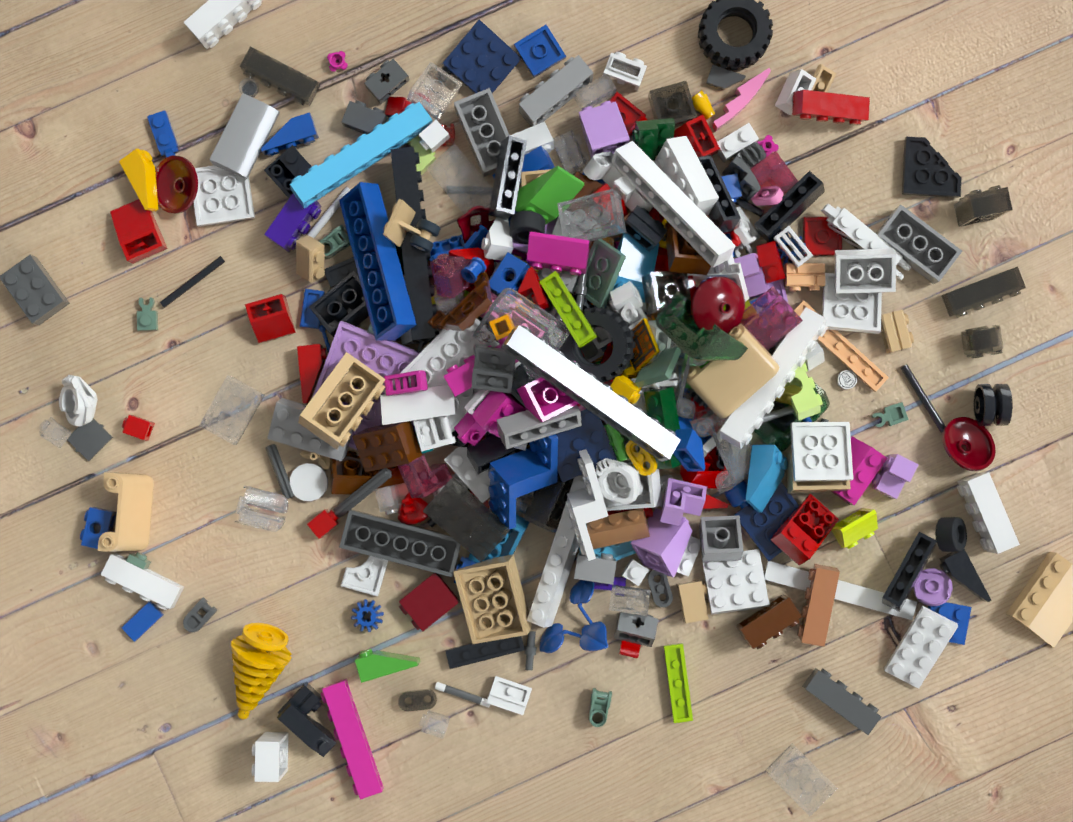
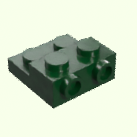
[632,118,675,161]

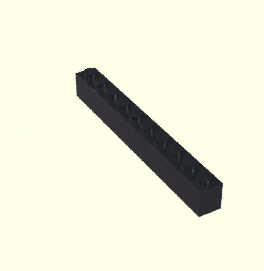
[390,146,440,343]

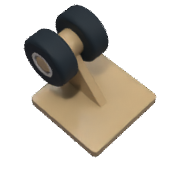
[383,199,441,253]

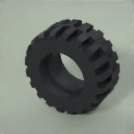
[698,0,773,70]
[557,308,636,382]

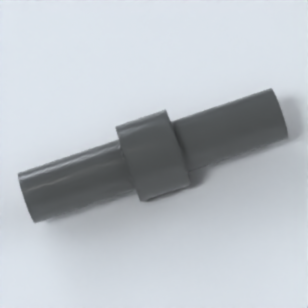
[575,272,587,311]
[524,631,536,670]

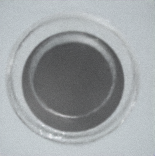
[239,78,259,97]

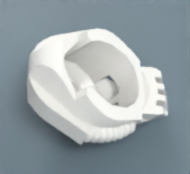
[59,375,98,426]
[596,458,641,504]

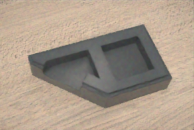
[706,65,746,90]

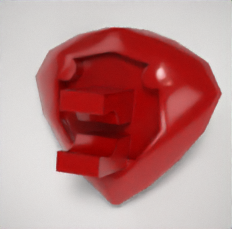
[397,492,431,525]

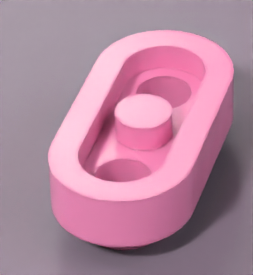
[751,186,784,206]

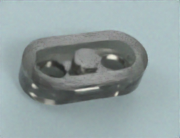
[398,689,437,712]

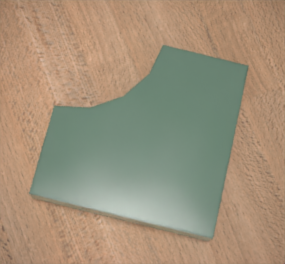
[635,346,681,388]

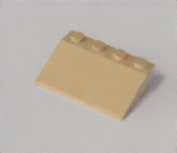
[1006,552,1073,648]
[453,554,532,644]

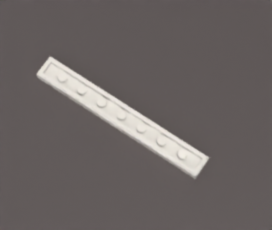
[764,561,917,620]

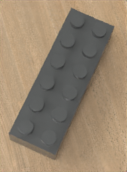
[339,509,463,577]

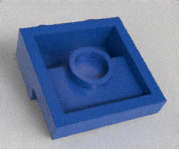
[927,602,972,645]

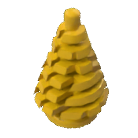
[231,623,292,719]

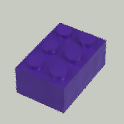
[264,194,322,253]

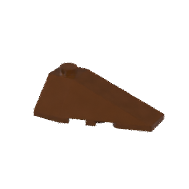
[330,451,411,494]

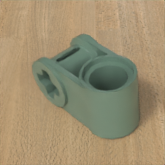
[319,225,351,259]
[589,688,612,727]

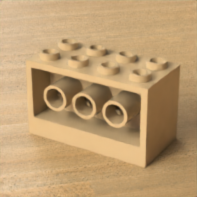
[298,352,386,450]

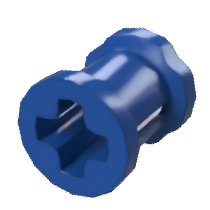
[461,257,486,283]

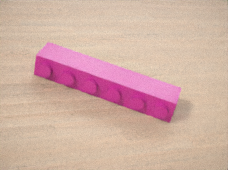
[321,679,384,800]

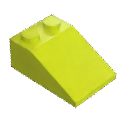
[831,508,878,549]

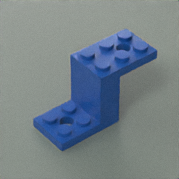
[488,434,558,529]

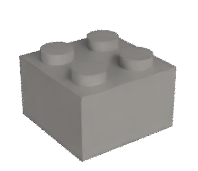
[699,515,744,562]
[574,553,617,585]

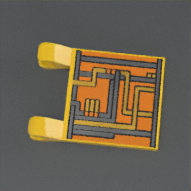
[612,318,660,379]

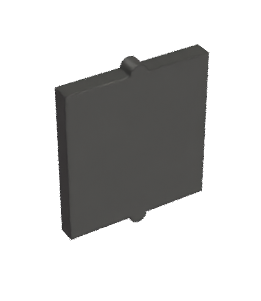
[67,418,113,461]

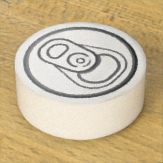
[837,370,857,390]

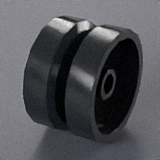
[973,384,1013,426]

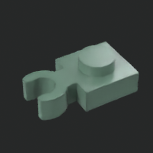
[137,297,158,331]
[871,402,909,427]

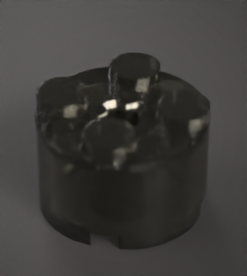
[961,325,1004,358]

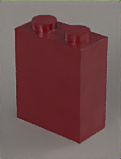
[399,573,460,632]

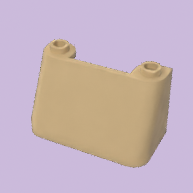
[682,323,779,419]
[98,472,154,552]

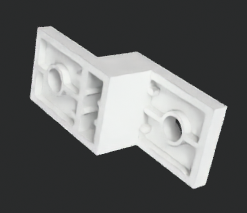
[565,449,608,561]

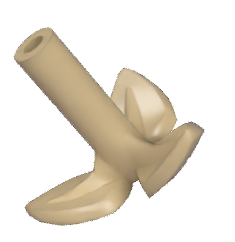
[300,450,331,470]

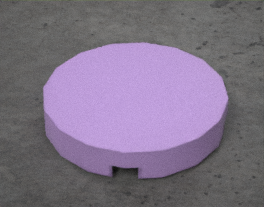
[913,568,953,606]

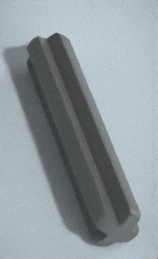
[266,444,294,499]

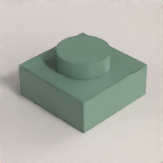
[126,552,151,570]

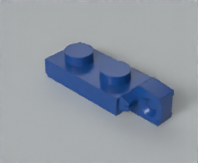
[147,110,179,158]

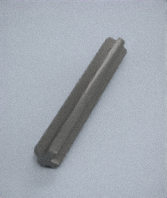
[334,468,392,517]

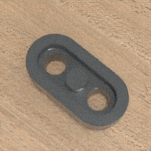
[648,570,673,607]

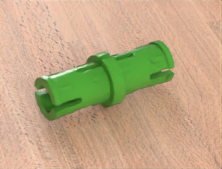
[604,424,629,462]

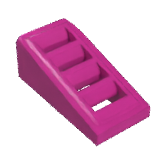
[384,370,428,396]

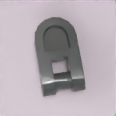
[183,597,218,632]

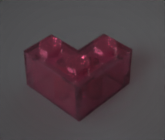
[750,151,798,193]
[430,254,472,298]
[398,454,453,498]

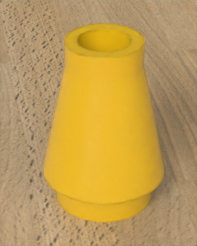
[689,90,715,120]

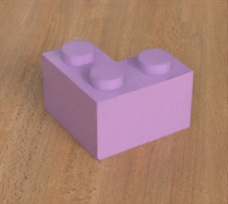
[734,253,770,300]
[872,454,918,499]
[660,478,707,526]

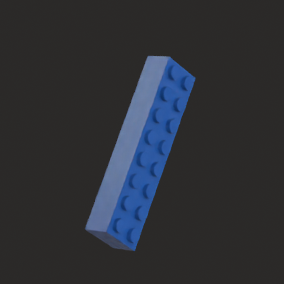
[339,182,416,341]

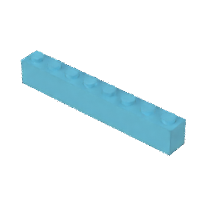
[290,102,433,209]

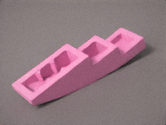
[712,68,771,132]

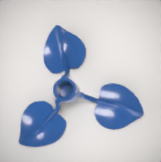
[539,580,608,653]

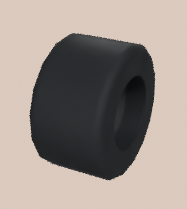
[509,211,545,245]
[935,517,967,552]

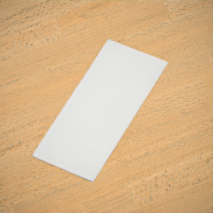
[380,385,455,425]

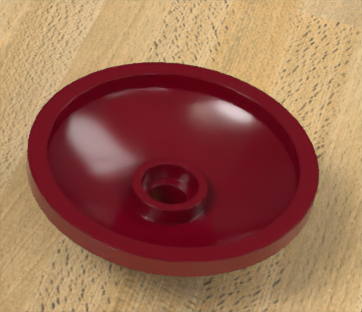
[155,156,198,214]
[691,277,745,336]
[942,417,996,471]

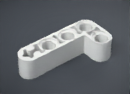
[583,152,653,212]

